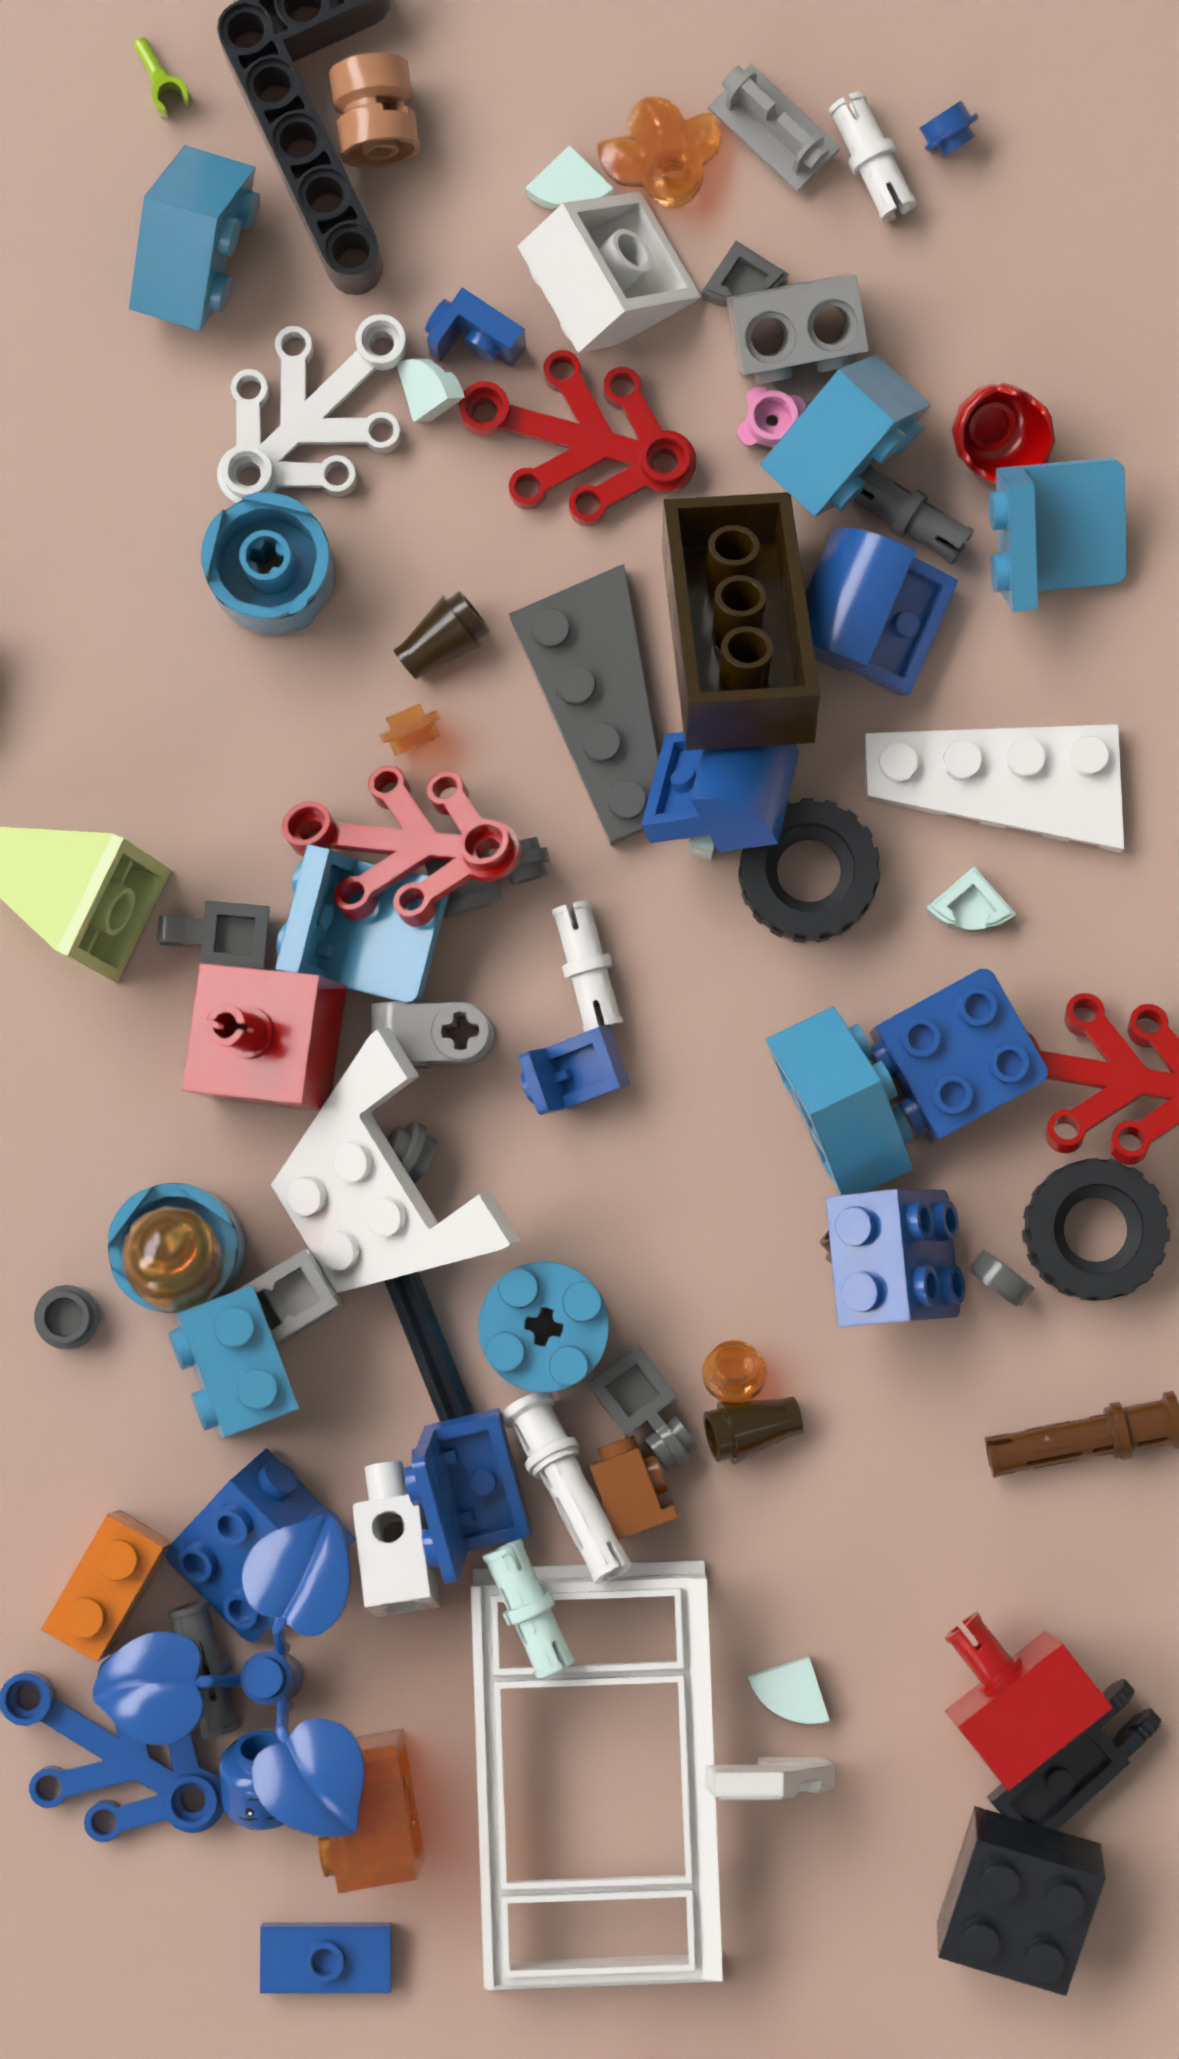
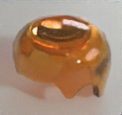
[122,1205,224,1313]

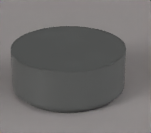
[970,1249,1035,1307]

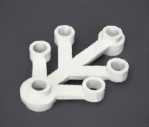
[217,314,407,504]

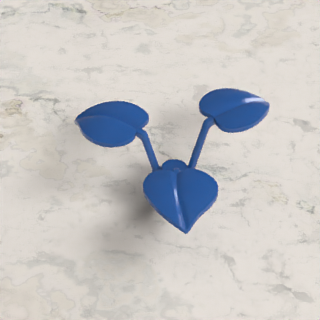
[93,1514,365,1837]

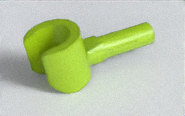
[133,37,190,118]

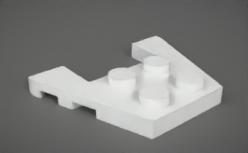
[271,1028,521,1293]

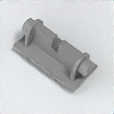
[708,64,840,193]

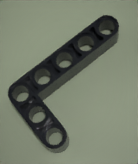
[217,0,391,295]

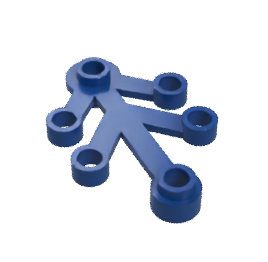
[0,1656,224,1842]

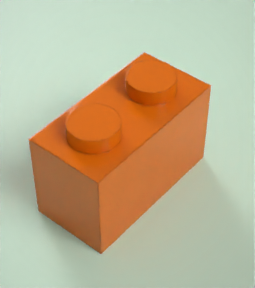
[41,1510,173,1662]

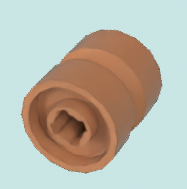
[329,52,421,168]

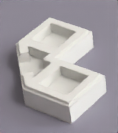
[705,1757,835,1800]

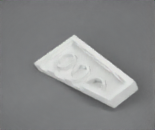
[863,724,1124,853]

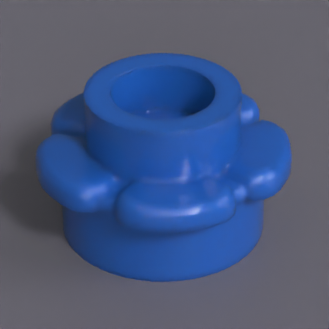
[919,100,978,157]

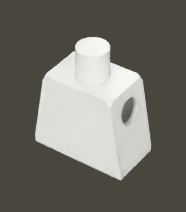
[353,1461,440,1618]

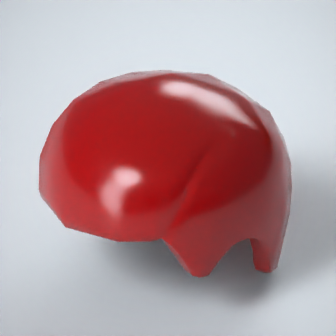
[952,383,1056,485]

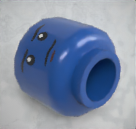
[219,1730,285,1831]

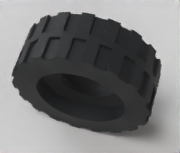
[738,798,881,943]
[1022,1158,1170,1301]

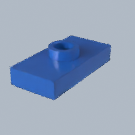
[260,1922,392,1993]

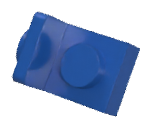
[425,287,526,367]

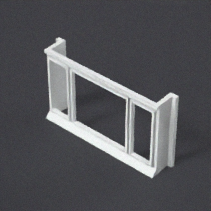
[471,1560,723,1990]

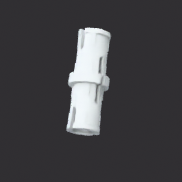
[828,91,918,222]
[552,900,624,1032]

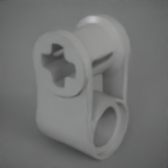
[371,1001,495,1069]

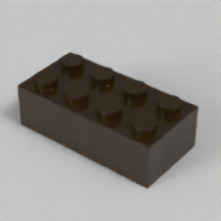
[662,492,820,751]

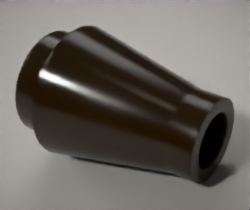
[394,591,490,680]
[703,1396,803,1464]

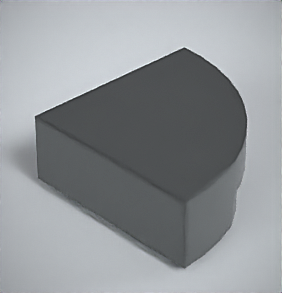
[701,241,788,307]

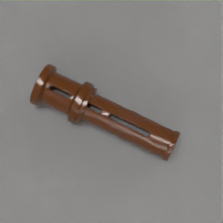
[984,1391,1179,1478]

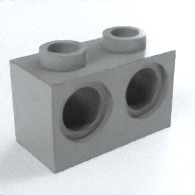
[726,274,869,384]
[234,1249,345,1347]

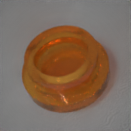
[379,703,441,755]
[702,1340,766,1403]

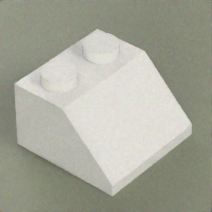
[517,191,701,353]

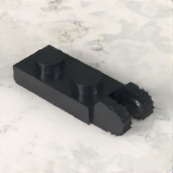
[987,1679,1162,1830]

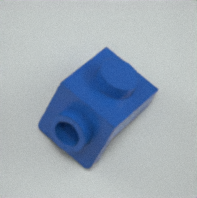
[519,1025,631,1115]

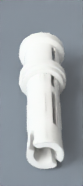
[501,1392,632,1585]

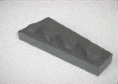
[509,564,658,846]

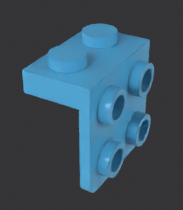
[988,457,1126,612]
[275,844,449,1003]
[168,1285,299,1438]

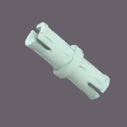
[482,1539,575,1678]

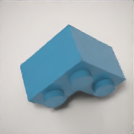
[129,145,260,331]
[759,354,931,517]
[765,1006,914,1195]

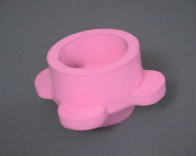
[737,386,807,448]

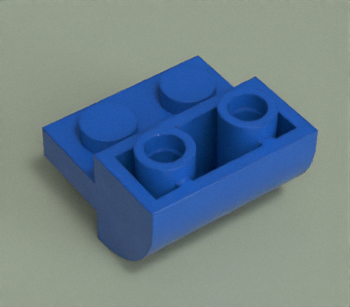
[805,527,958,696]
[641,732,799,852]

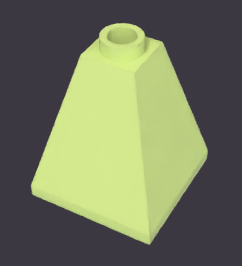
[0,827,172,983]

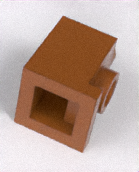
[590,1435,678,1540]

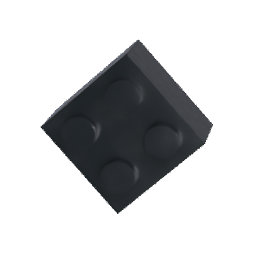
[937,1806,1106,1996]

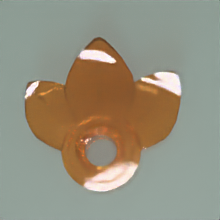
[597,96,721,208]

